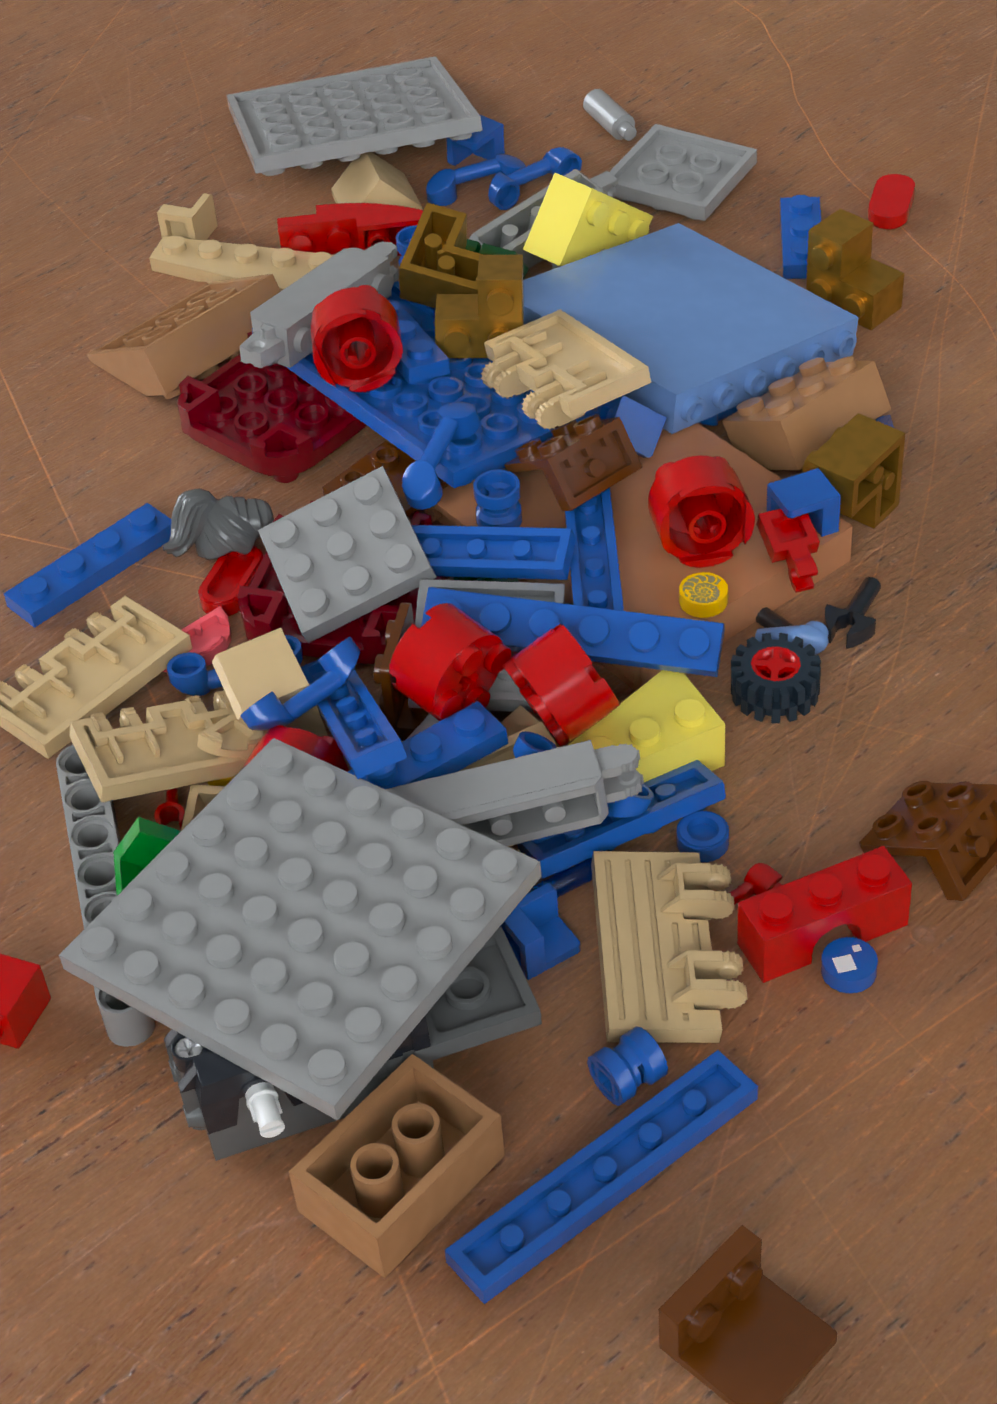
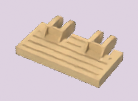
[481,309,651,430]
[0,596,192,759]
[69,690,268,803]
[591,851,748,1043]

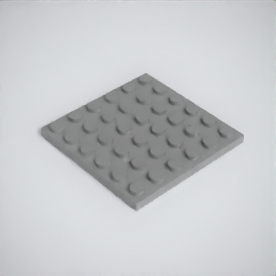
[227,56,482,176]
[59,738,542,1120]

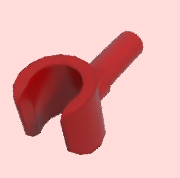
[154,788,185,829]
[729,863,783,905]

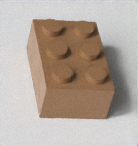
[722,356,891,471]
[289,1054,505,1278]

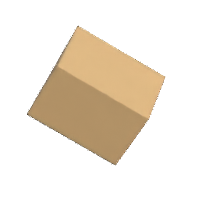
[331,152,422,210]
[212,628,327,737]

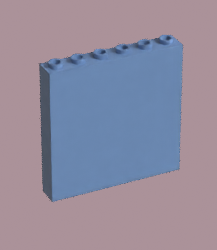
[523,223,859,434]

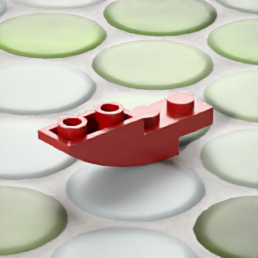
[277,203,424,256]

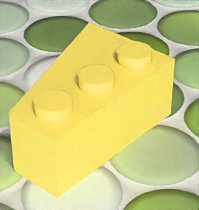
[523,173,653,266]
[568,670,725,782]

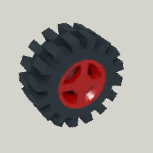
[731,633,821,723]

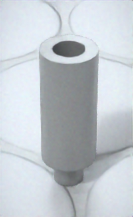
[583,89,637,141]

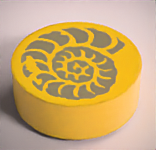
[679,572,728,618]

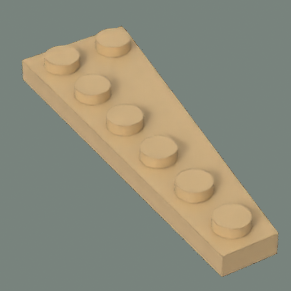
[149,235,334,291]

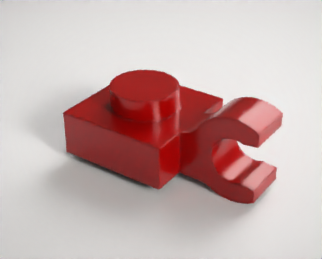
[756,509,820,593]

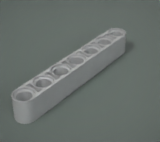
[56,745,155,1047]

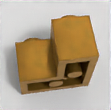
[399,202,483,308]
[806,208,904,330]
[435,255,524,358]
[803,413,906,529]

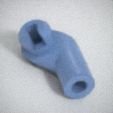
[755,621,829,655]

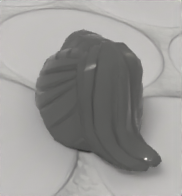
[163,488,274,560]

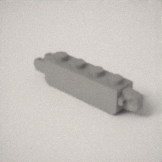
[469,169,618,269]
[240,241,399,368]
[385,740,644,846]

